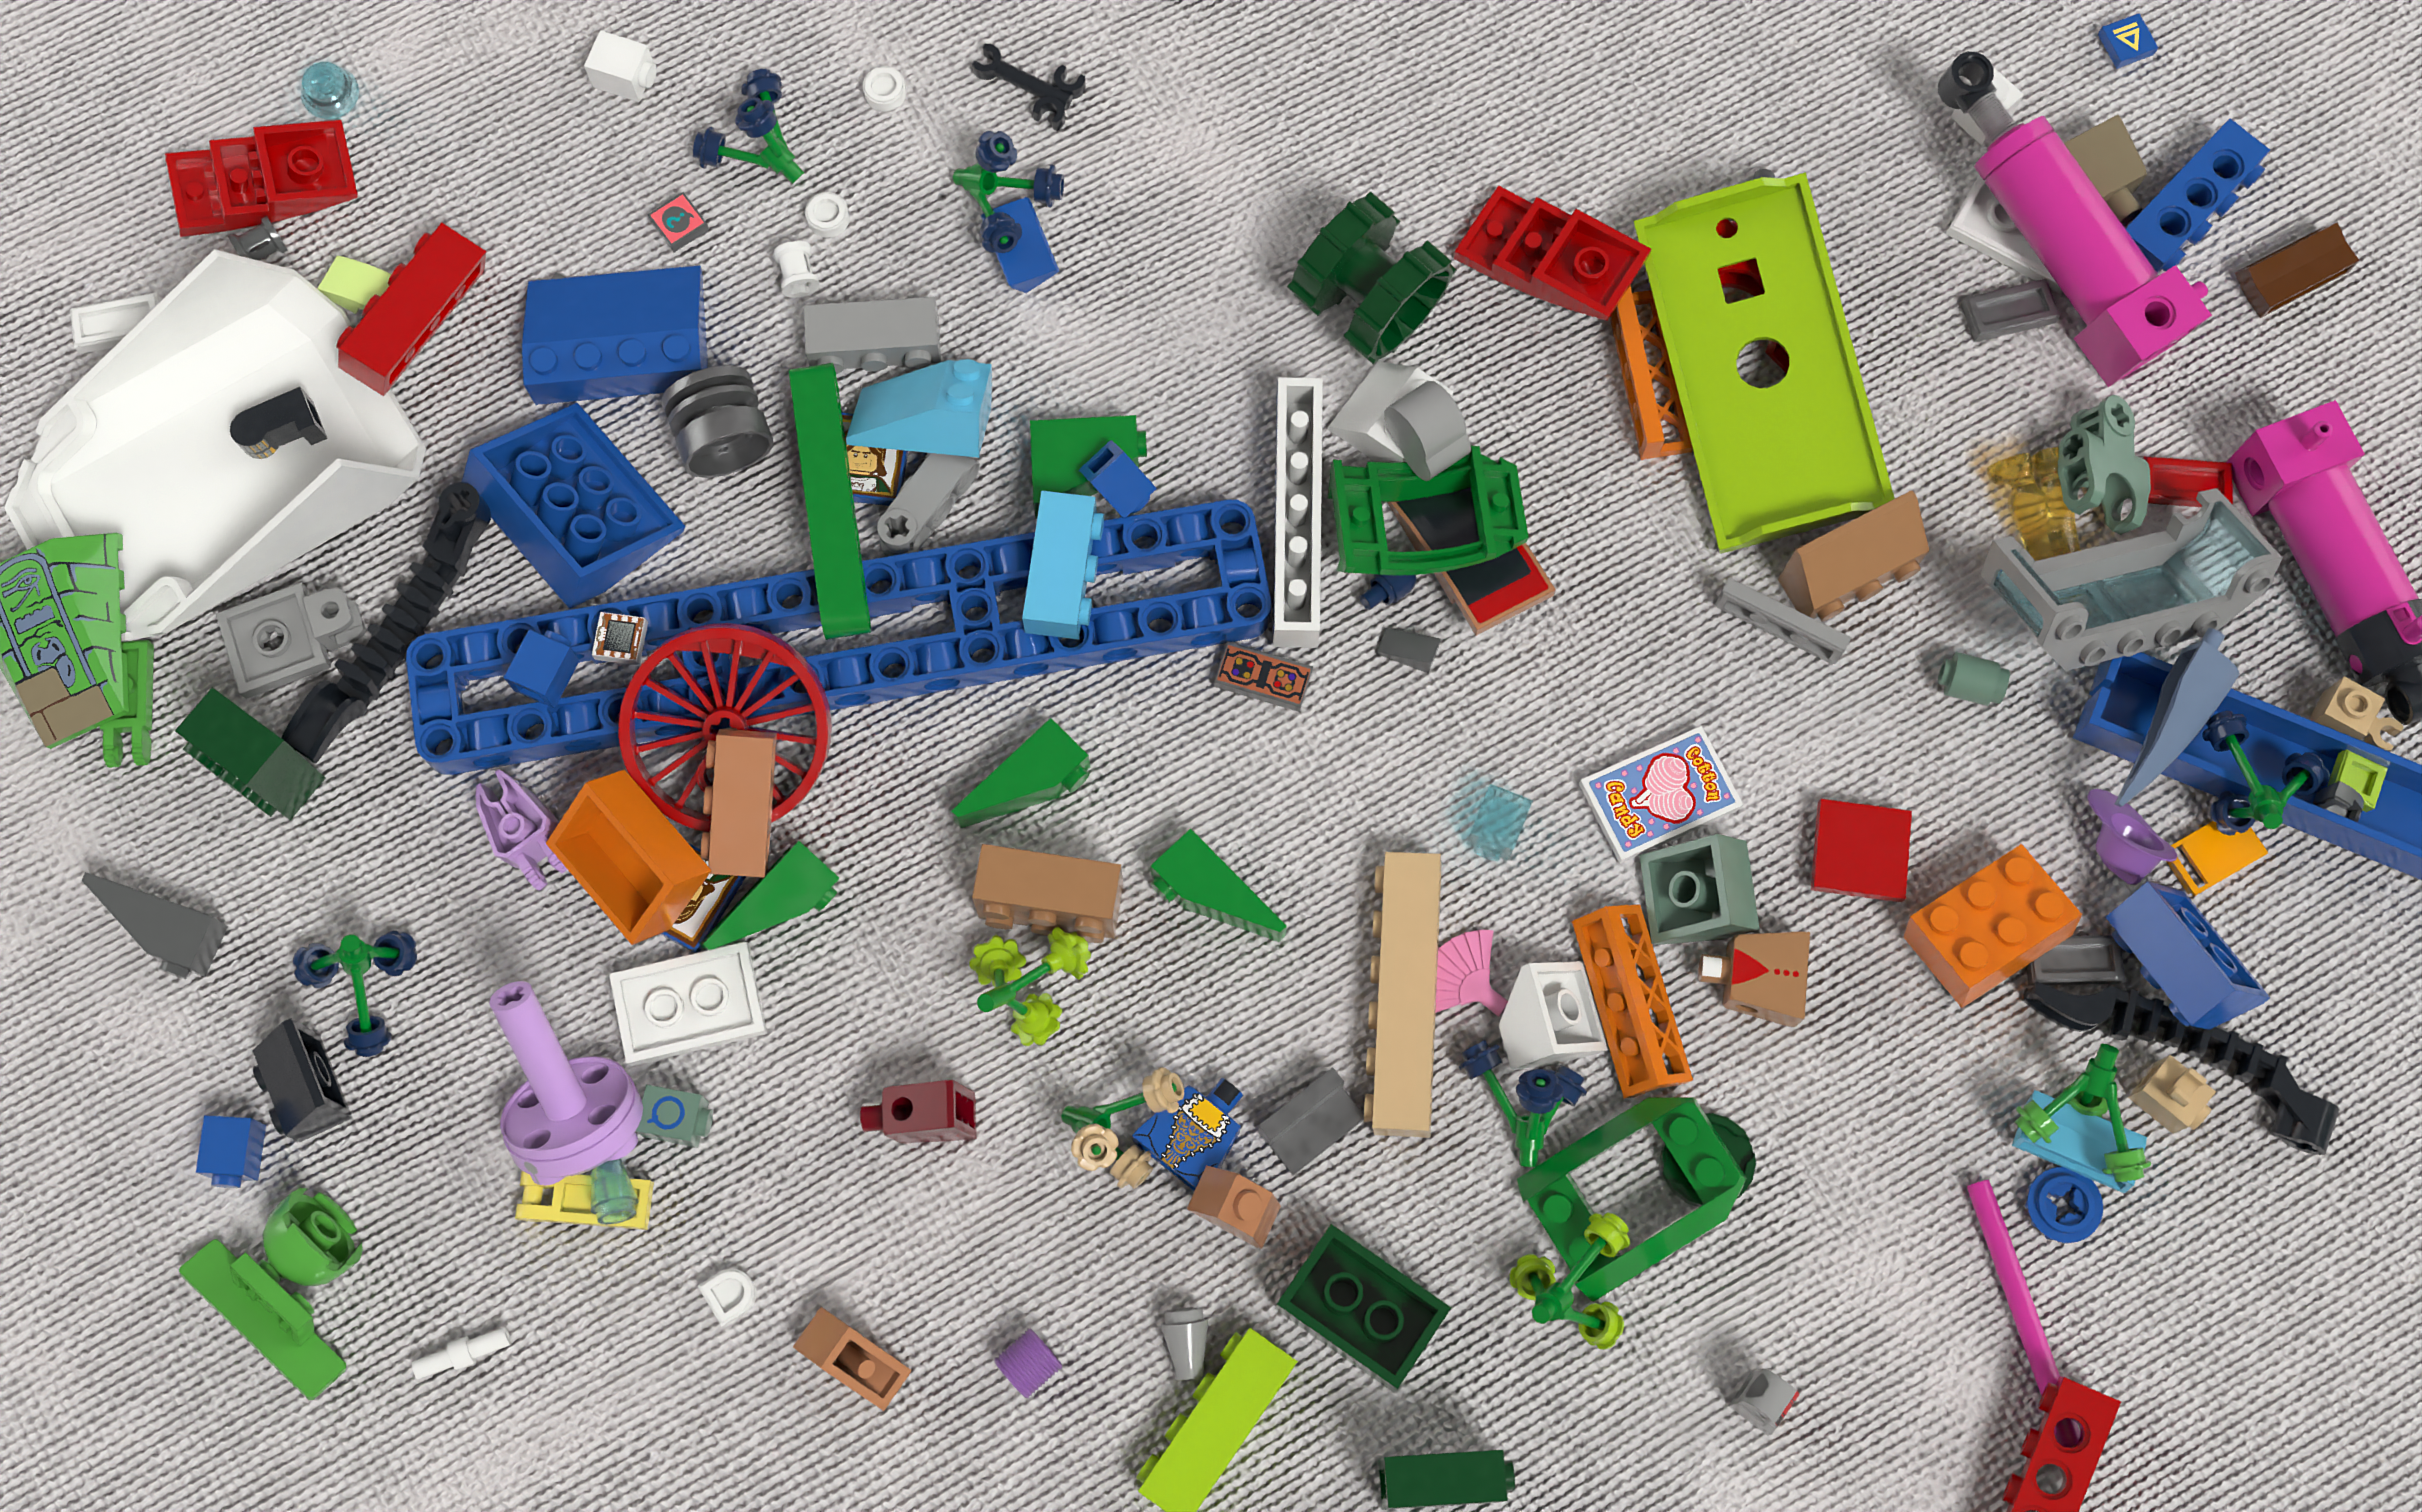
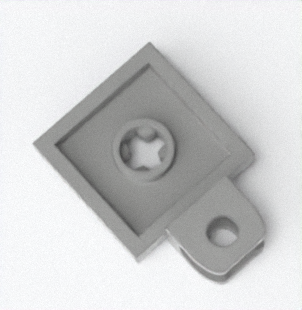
[216,582,366,699]

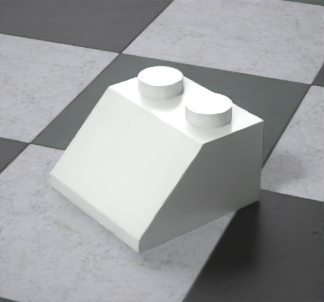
[1328,361,1454,463]

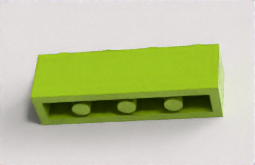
[1136,1328,1298,1512]

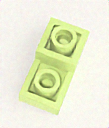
[317,255,391,314]

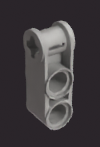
[877,453,980,557]

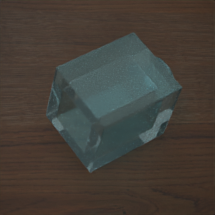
[1466,784,1533,861]

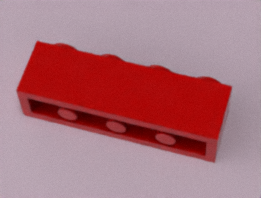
[336,222,487,396]

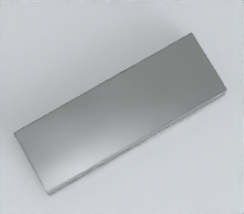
[1715,577,1852,664]

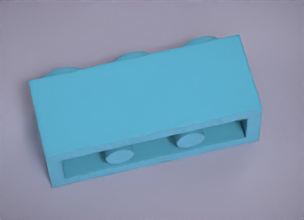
[1022,491,1104,639]

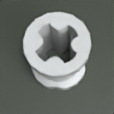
[774,240,820,298]

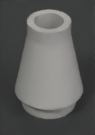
[1161,1307,1208,1380]

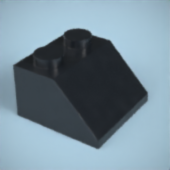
[252,1018,353,1142]

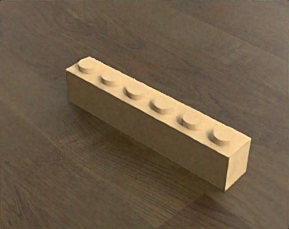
[1364,852,1442,1138]

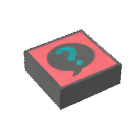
[648,192,709,253]

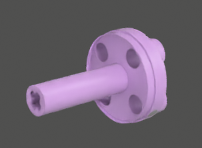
[489,981,643,1186]

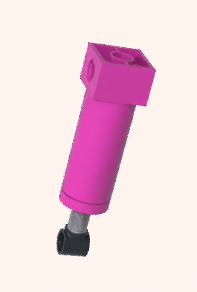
[1938,51,2212,388]

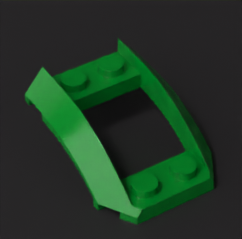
[1327,445,1529,575]
[1517,1097,1747,1302]

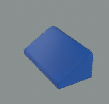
[981,197,1060,293]

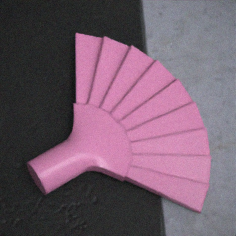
[1436,930,1508,1017]

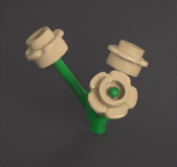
[1061,1067,1184,1189]

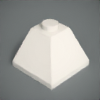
[1499,961,1609,1070]

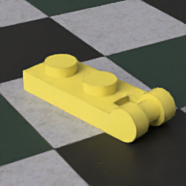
[515,1171,654,1230]

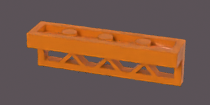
[1610,285,1693,460]
[1572,904,1693,1098]

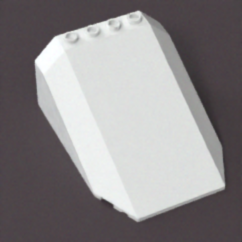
[4,249,426,642]

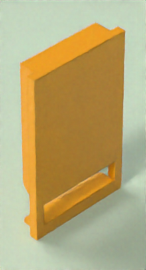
[2166,821,2268,896]

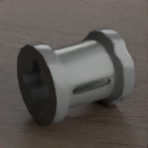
[228,216,288,261]

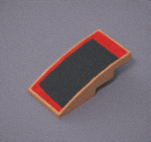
[1387,488,1556,636]

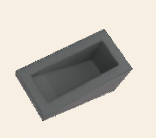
[1377,628,1441,674]

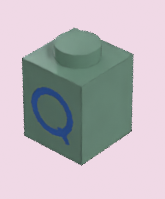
[636,1084,713,1148]

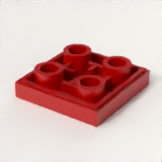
[1810,799,1912,903]

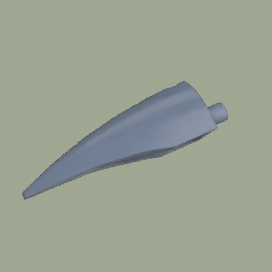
[2115,628,2240,807]

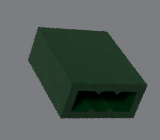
[1378,1450,1515,1510]

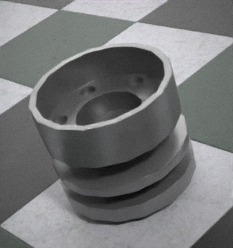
[661,365,774,478]

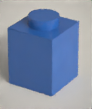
[1079,440,1157,519]
[503,629,580,709]
[195,1115,266,1188]

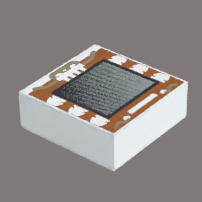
[592,612,648,666]

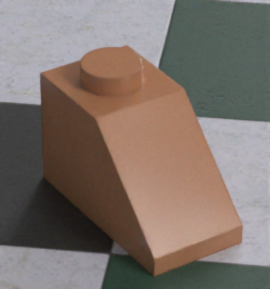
[1187,1165,1281,1249]
[793,1307,912,1411]

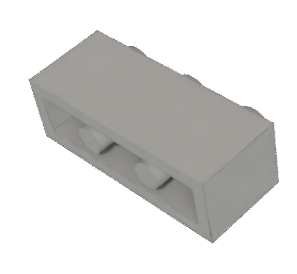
[804,297,941,374]

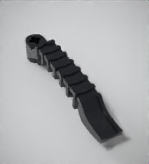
[281,482,491,764]
[2022,981,2340,1155]

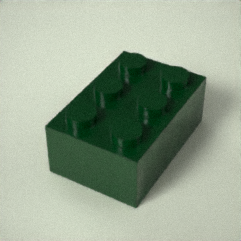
[175,687,326,820]
[1275,1224,1452,1392]

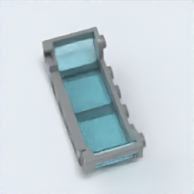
[1980,488,2283,671]

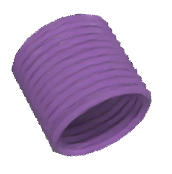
[994,1328,1062,1398]

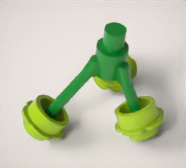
[1509,1212,1630,1350]

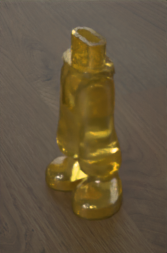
[1986,447,2083,604]

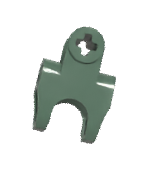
[2057,395,2151,535]

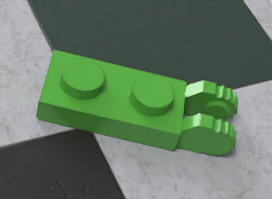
[100,640,154,768]

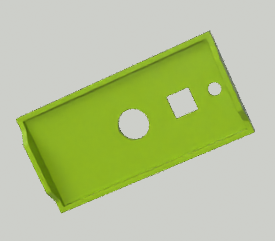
[1634,172,1895,554]

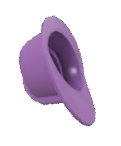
[2087,788,2178,885]

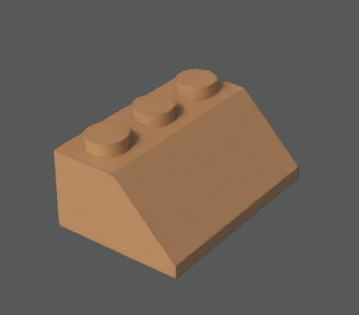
[1778,490,1929,622]

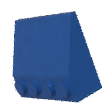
[522,265,708,405]
[462,403,686,609]

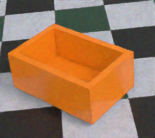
[546,769,712,945]
[1903,844,2082,1008]

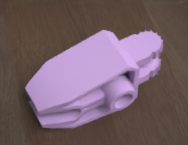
[476,769,568,890]

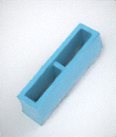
[2012,1090,2147,1194]

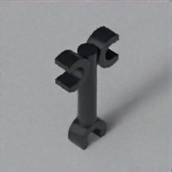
[972,43,1086,131]

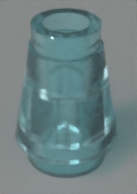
[591,1158,639,1225]

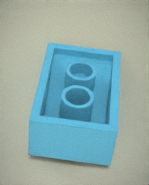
[846,359,992,458]

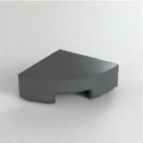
[2313,781,2364,822]

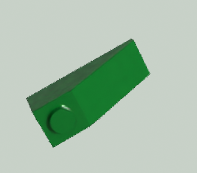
[951,718,1090,828]
[1150,828,1287,942]
[699,841,840,950]

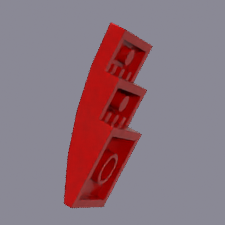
[165,120,358,237]
[1454,185,1652,321]

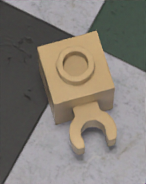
[2309,676,2403,752]
[2128,1055,2216,1134]

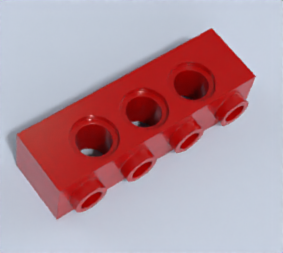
[2002,1377,2121,1512]

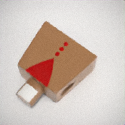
[1698,932,1810,1027]

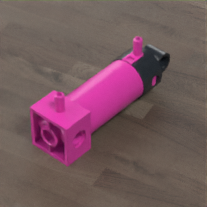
[2226,400,2422,725]

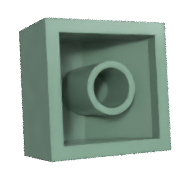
[1639,834,1760,945]

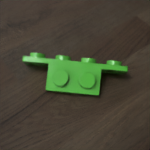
[179,1239,346,1400]

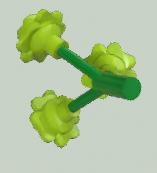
[969,927,1091,1047]

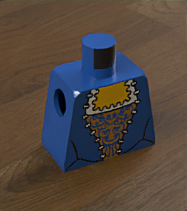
[1132,1078,1243,1191]

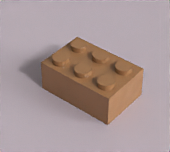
[972,844,1123,943]

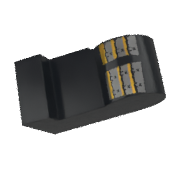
[230,387,328,459]

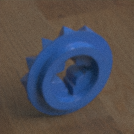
[2025,1167,2103,1244]

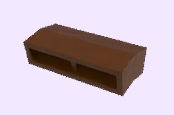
[2234,222,2360,318]

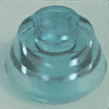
[300,62,359,119]

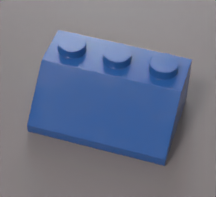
[2106,881,2270,1030]

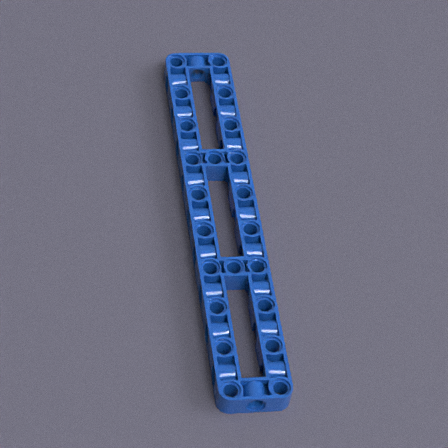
[406,500,1271,775]

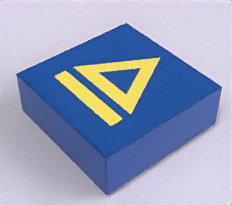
[2098,13,2159,69]

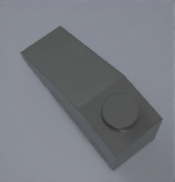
[82,872,228,979]

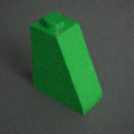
[1030,415,1147,519]

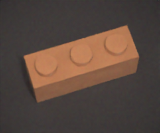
[701,729,777,877]

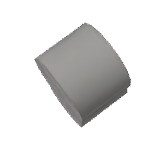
[1384,381,1471,481]

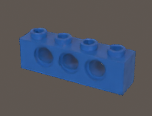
[2126,118,2270,274]

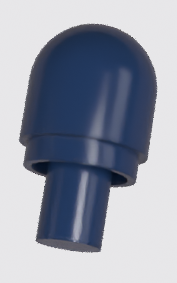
[1359,574,1417,610]

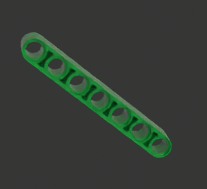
[789,363,871,640]

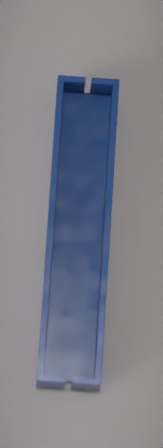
[2073,652,2422,880]

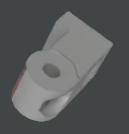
[1728,1369,1800,1436]

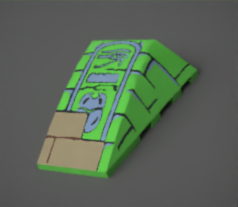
[0,533,129,749]

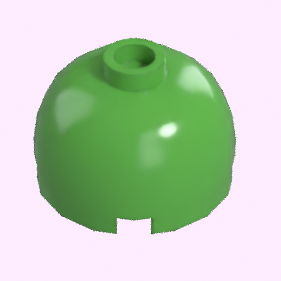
[262,1188,363,1286]

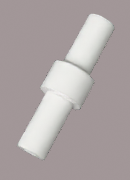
[412,1327,511,1380]

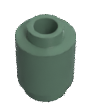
[1938,652,2010,706]

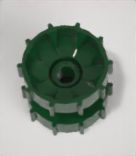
[1287,191,1457,365]

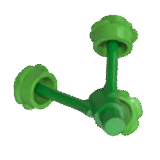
[2014,1044,2151,1182]

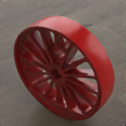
[618,623,832,833]

